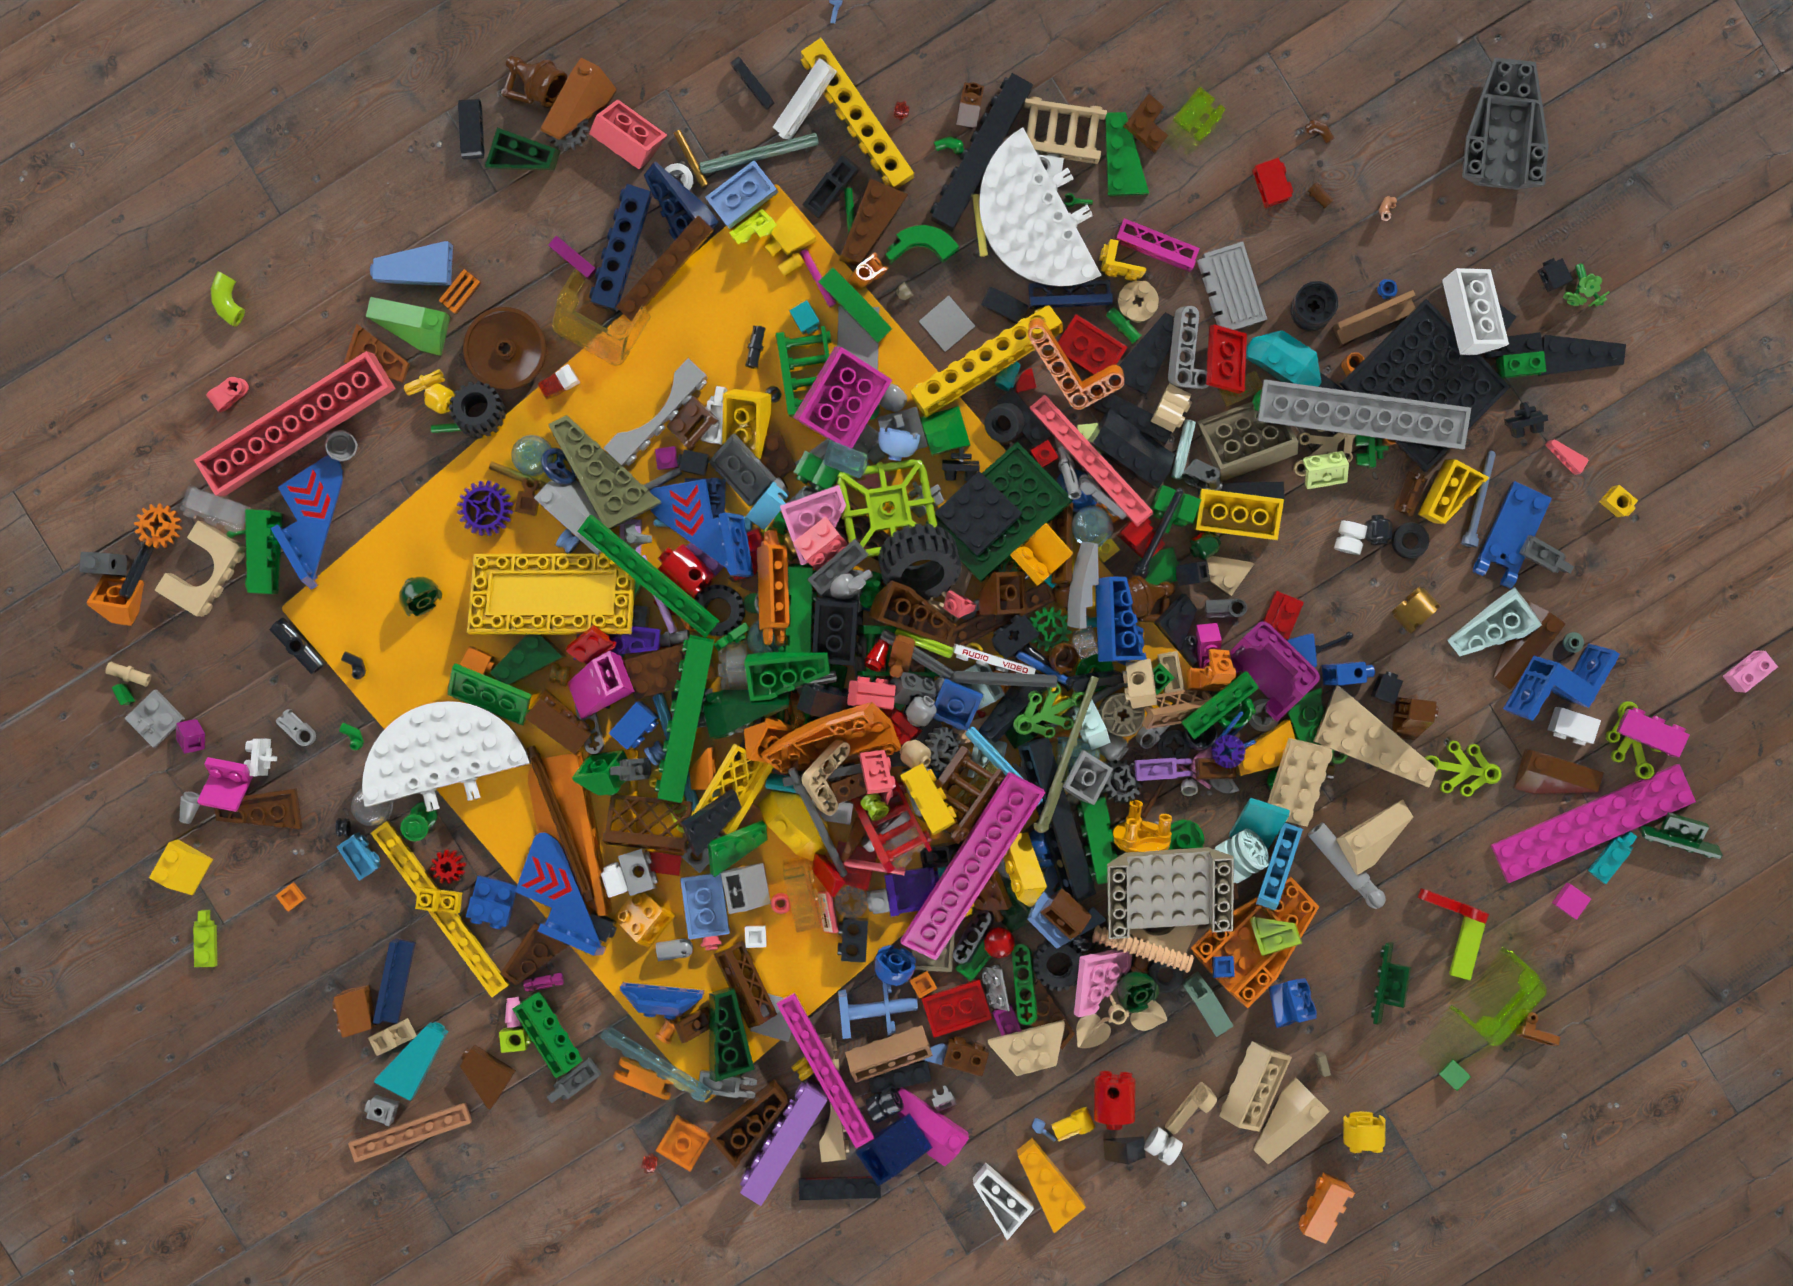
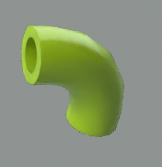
[211,271,245,327]

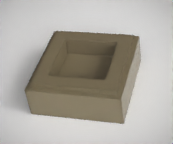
[1314,1051,1331,1077]

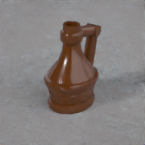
[501,56,567,108]
[1128,575,1176,623]

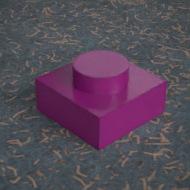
[655,446,679,470]

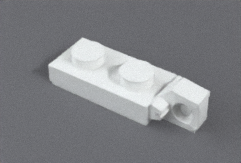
[701,386,728,445]

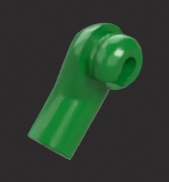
[934,136,964,155]

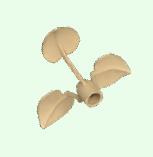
[1076,979,1167,1048]

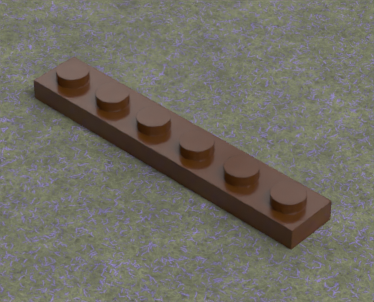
[616,215,714,321]

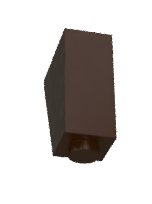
[460,1045,516,1110]

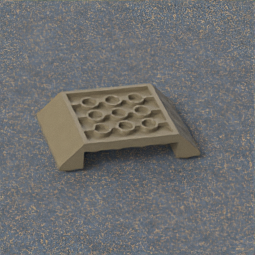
[1107,847,1234,939]

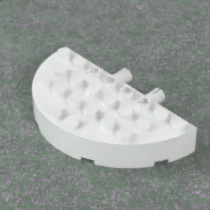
[979,127,1101,286]
[362,701,531,812]

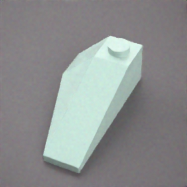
[1447,587,1542,656]

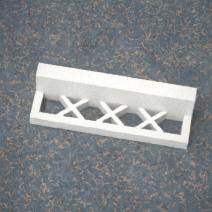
[773,58,837,140]

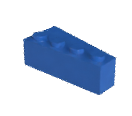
[1095,577,1147,662]

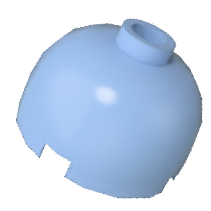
[878,427,921,461]

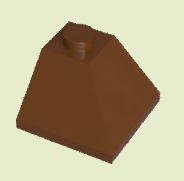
[979,571,1026,615]

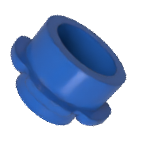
[1377,279,1397,299]

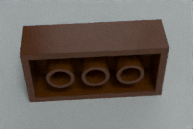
[624,644,717,700]

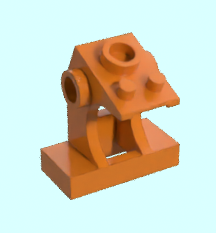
[1187,649,1236,692]

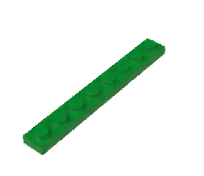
[577,514,719,638]

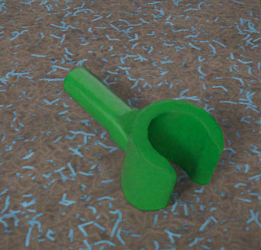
[1064,193,1093,208]

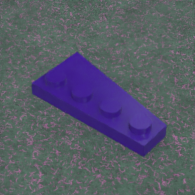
[574,626,661,660]

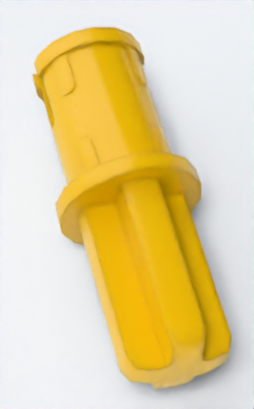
[404,369,445,396]

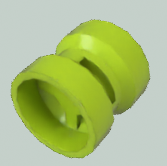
[861,793,889,821]

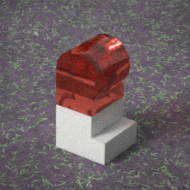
[538,364,580,400]

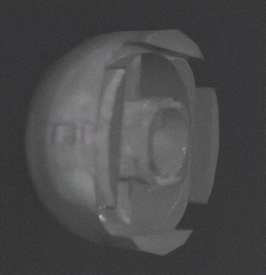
[351,789,394,826]

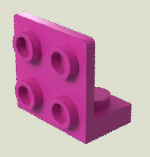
[197,757,253,812]

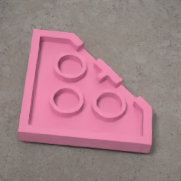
[780,485,846,565]
[1074,949,1132,1017]

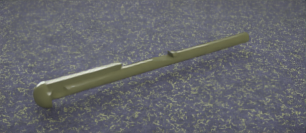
[1033,676,1099,833]

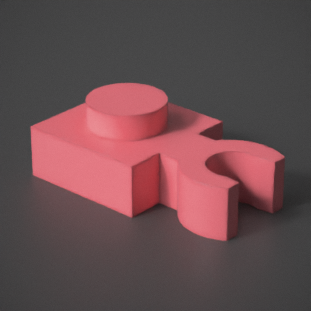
[857,471,892,497]

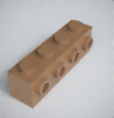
[845,1025,933,1083]

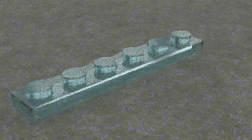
[600,1027,713,1102]

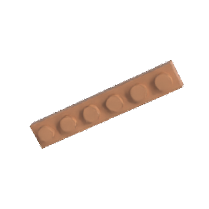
[348,1102,472,1163]

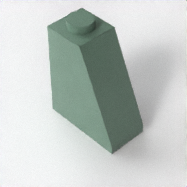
[1182,971,1233,1037]

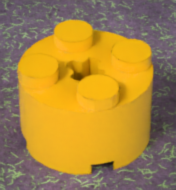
[1343,1111,1386,1153]

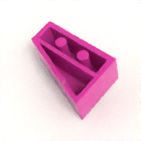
[1616,707,1690,757]

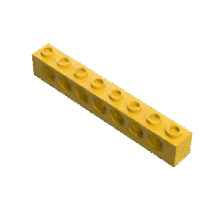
[800,38,914,189]
[911,305,1063,418]

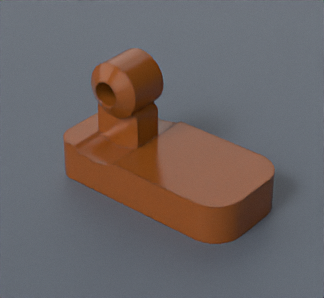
[888,635,915,678]
[1515,1012,1561,1046]

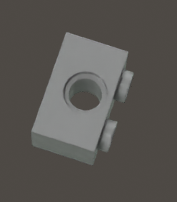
[618,848,658,896]

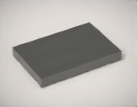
[709,434,776,507]

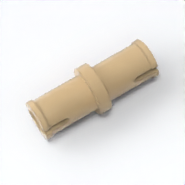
[106,661,151,687]

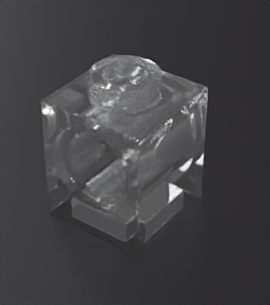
[1073,625,1098,659]

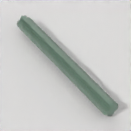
[699,133,819,174]

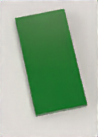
[447,663,532,725]

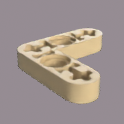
[802,739,850,815]
[1165,1082,1217,1135]

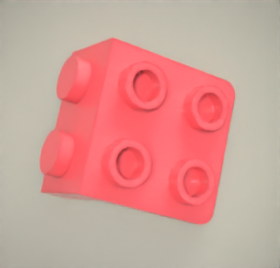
[793,517,848,571]

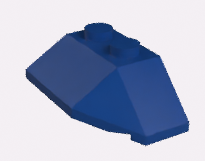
[620,982,704,1019]

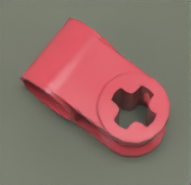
[206,377,249,413]

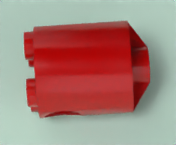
[658,544,715,599]
[1094,1071,1136,1130]

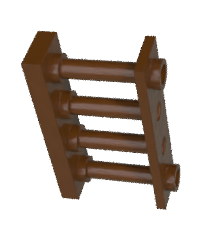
[914,746,1006,844]

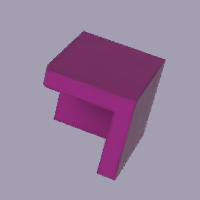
[176,719,205,754]

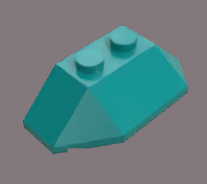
[1246,330,1321,387]

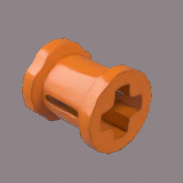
[655,1018,677,1044]

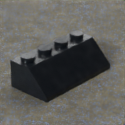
[1088,409,1175,489]

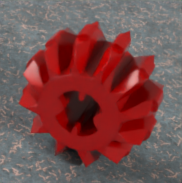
[430,849,466,884]

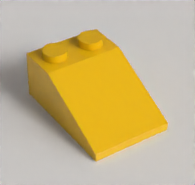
[722,389,771,459]

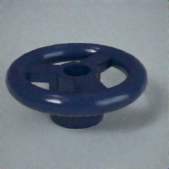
[541,448,577,485]

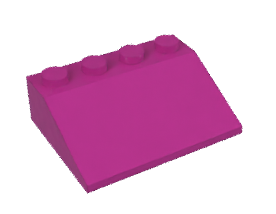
[793,347,892,451]

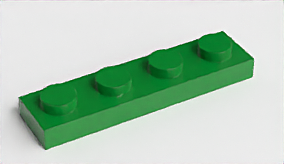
[1181,671,1259,739]

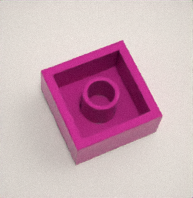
[1552,882,1591,920]

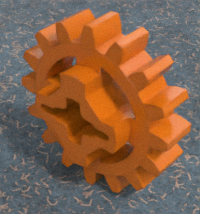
[134,503,182,549]

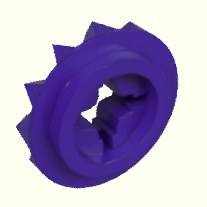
[1212,735,1245,768]

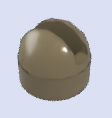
[896,282,914,300]

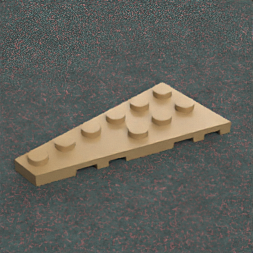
[1313,685,1437,787]

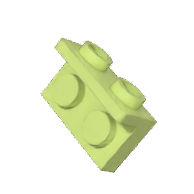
[1303,451,1349,489]

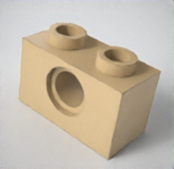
[1123,659,1157,708]

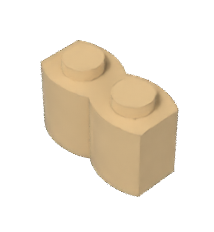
[1151,383,1192,432]

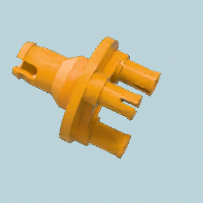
[1113,800,1172,853]

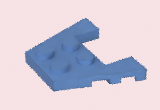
[1028,867,1106,949]

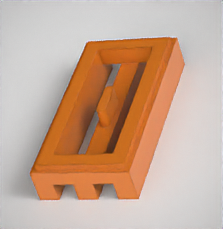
[439,269,481,314]

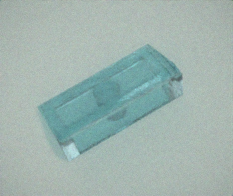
[824,440,867,478]

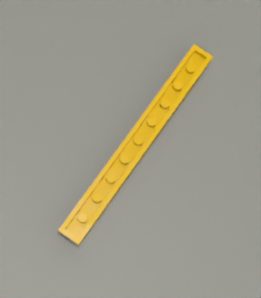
[371,820,510,997]

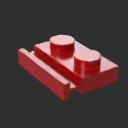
[1263,591,1304,640]
[566,625,617,664]

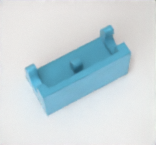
[746,481,788,530]

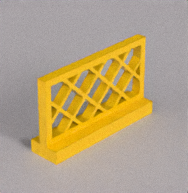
[692,744,774,834]

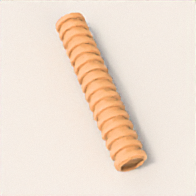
[1092,925,1194,973]

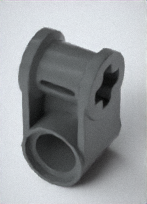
[1182,459,1223,491]

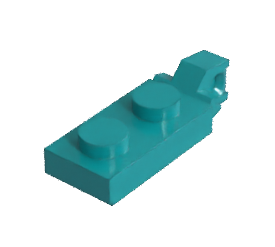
[1588,831,1637,884]

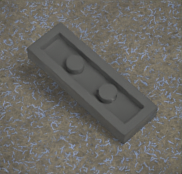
[807,539,869,595]

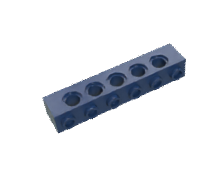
[589,184,653,312]

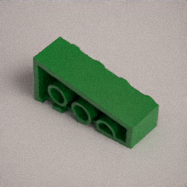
[245,509,283,594]
[785,563,817,653]

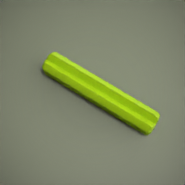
[895,628,954,658]

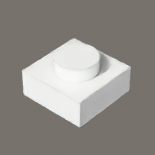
[745,925,767,948]

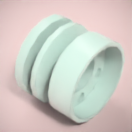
[1215,829,1270,883]

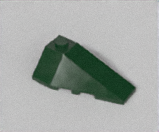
[703,690,791,740]

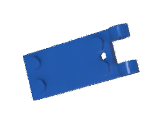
[1472,481,1552,589]

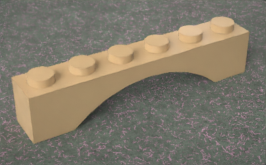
[818,1033,850,1162]

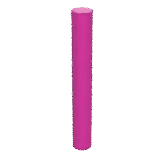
[800,249,836,307]

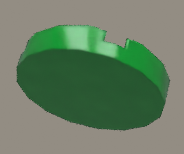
[1168,819,1205,850]

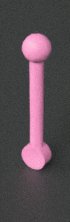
[1176,764,1212,789]

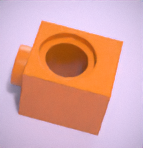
[460,646,495,675]

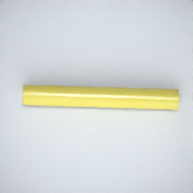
[972,194,988,257]

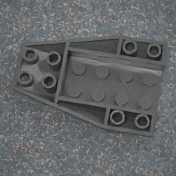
[1462,57,1549,190]

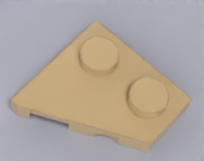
[1206,556,1254,596]

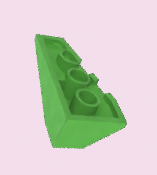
[366,297,451,356]

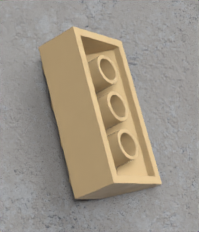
[1219,1041,1292,1132]

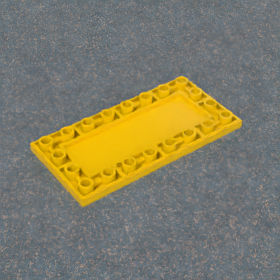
[467,553,635,634]

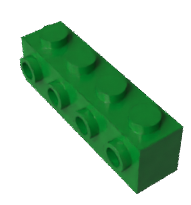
[512,991,583,1078]

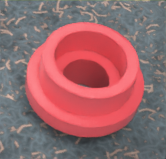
[771,893,791,914]
[701,936,721,951]

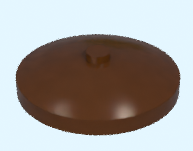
[463,307,547,390]

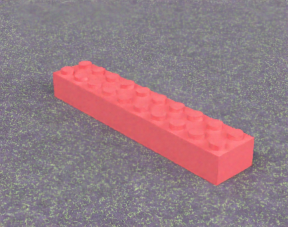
[194,351,395,496]

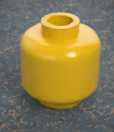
[424,383,455,414]

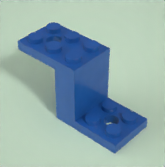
[1503,644,1620,721]

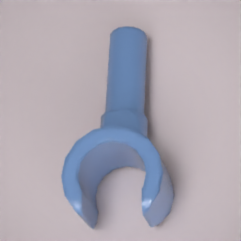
[829,0,843,24]
[1032,1118,1057,1142]

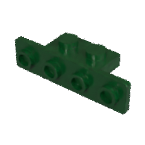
[1639,812,1723,859]
[1371,942,1411,1025]

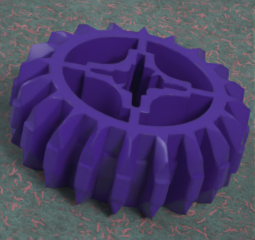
[457,481,513,536]

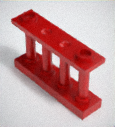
[851,776,932,873]

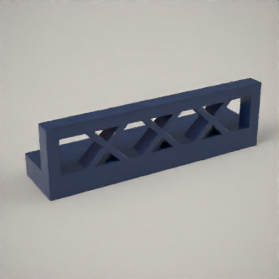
[1028,280,1113,309]
[373,938,416,1024]

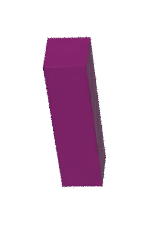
[548,236,597,280]

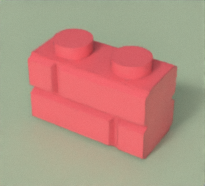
[847,677,896,710]

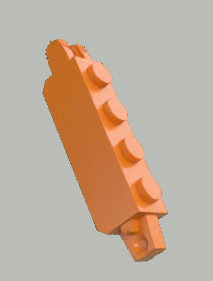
[757,530,789,646]

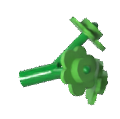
[1563,264,1610,307]

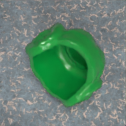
[1218,697,1256,730]

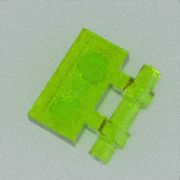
[1173,87,1226,142]

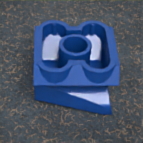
[1268,978,1317,1028]

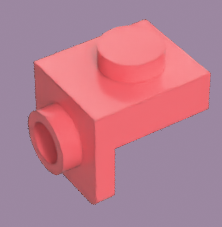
[943,590,976,618]

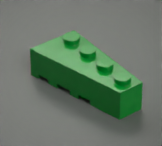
[1077,795,1118,884]

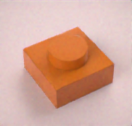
[275,882,306,912]
[909,970,937,999]

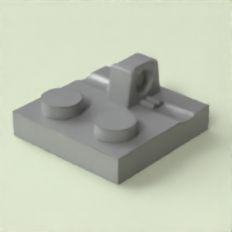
[877,407,928,458]
[125,690,185,747]

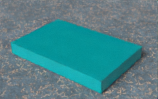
[1229,798,1290,849]

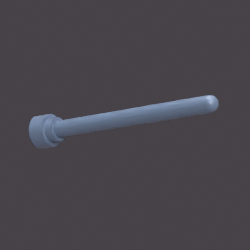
[1461,451,1496,547]

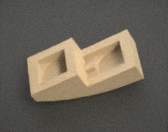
[368,1018,417,1056]

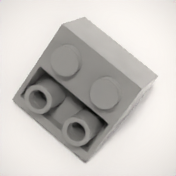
[721,863,771,914]

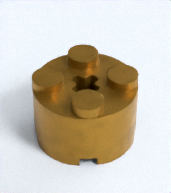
[1391,586,1441,634]

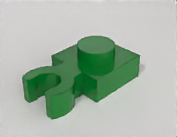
[714,622,750,651]

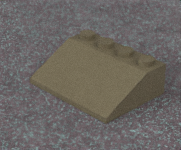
[1197,401,1298,482]

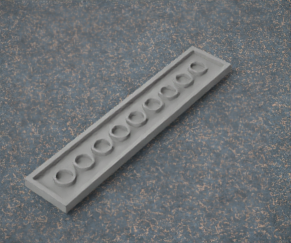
[1257,380,1471,449]

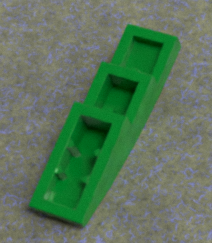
[818,267,892,343]

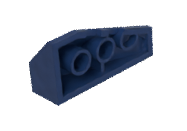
[644,162,719,241]

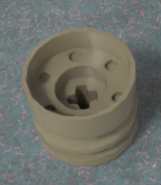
[1098,693,1145,737]

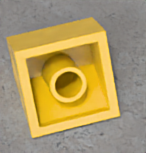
[149,840,213,895]

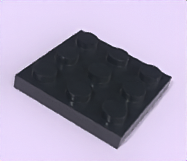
[935,471,1022,557]

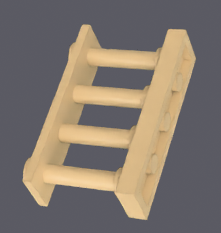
[1024,97,1107,164]

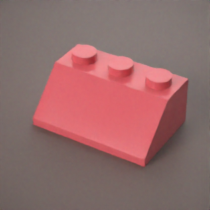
[589,99,667,169]

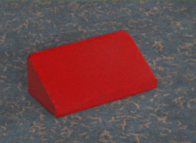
[812,853,845,897]

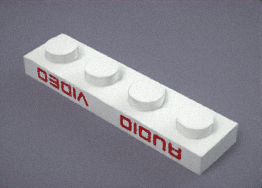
[953,644,1036,674]

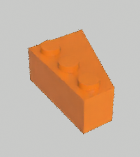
[1299,1172,1355,1244]

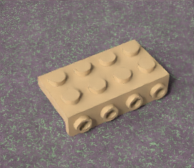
[1268,738,1332,827]

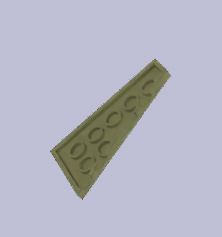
[548,415,662,530]

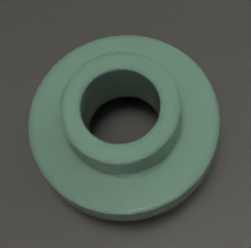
[1563,632,1584,653]

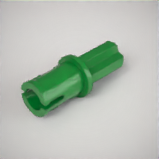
[1106,307,1142,344]

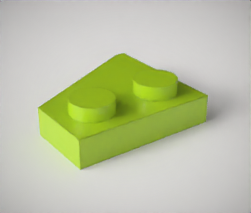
[1250,917,1302,956]

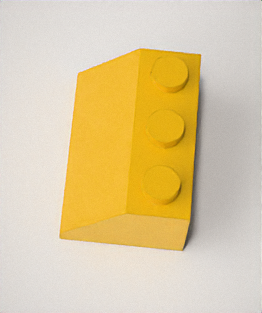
[1003,832,1047,907]

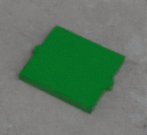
[1139,547,1180,585]

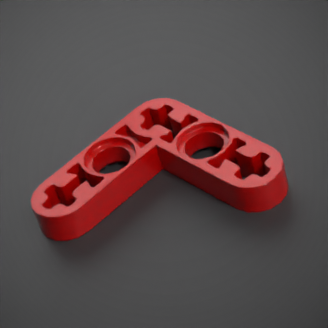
[1417,888,1489,924]

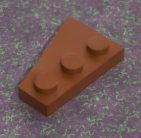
[344,324,410,383]

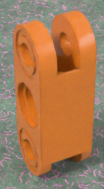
[613,1057,677,1100]

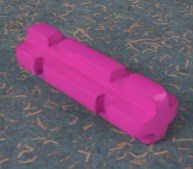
[523,973,564,992]

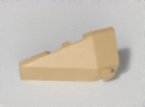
[1336,799,1413,875]
[1253,1077,1330,1164]

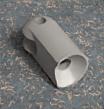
[656,939,693,961]

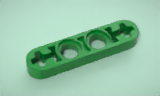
[1012,944,1037,1025]

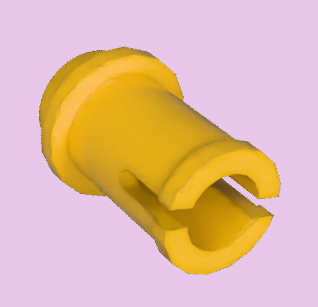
[778,252,804,276]

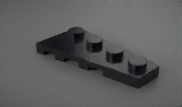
[1538,335,1626,376]

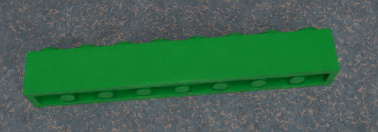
[655,635,715,803]

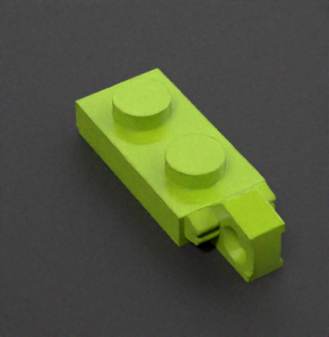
[193,910,217,967]

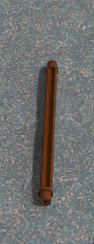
[527,745,595,902]

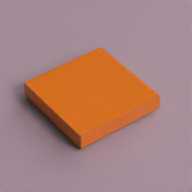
[656,1115,710,1172]

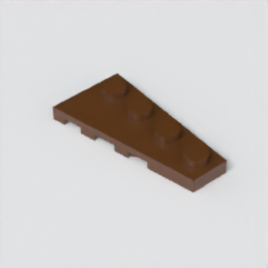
[214,788,303,829]

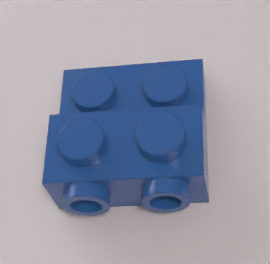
[933,679,983,731]
[466,875,517,929]

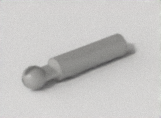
[1308,822,1386,909]

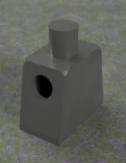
[79,552,128,575]

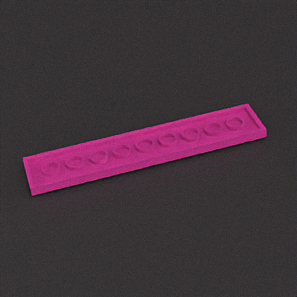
[1491,764,1696,883]
[900,772,1045,960]

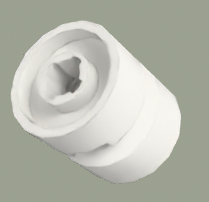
[1334,521,1367,555]
[1144,1127,1183,1165]

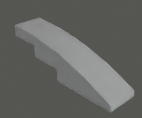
[1067,541,1099,629]

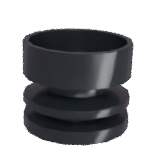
[1290,281,1339,331]

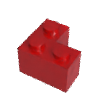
[1116,518,1165,558]

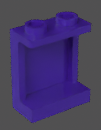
[885,867,939,917]

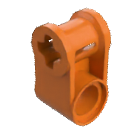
[850,252,889,289]

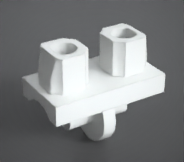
[244,738,277,776]

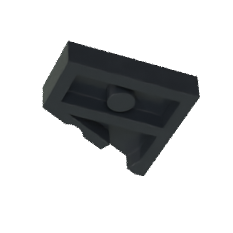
[1155,593,1197,650]

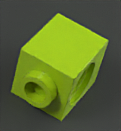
[499,1026,532,1053]

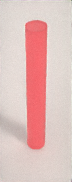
[844,858,906,876]

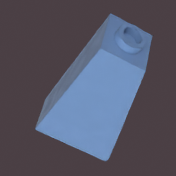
[370,241,453,286]

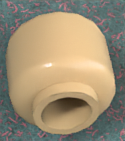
[900,740,931,769]

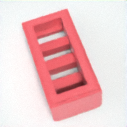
[1545,439,1589,475]

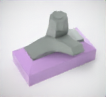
[620,519,652,555]

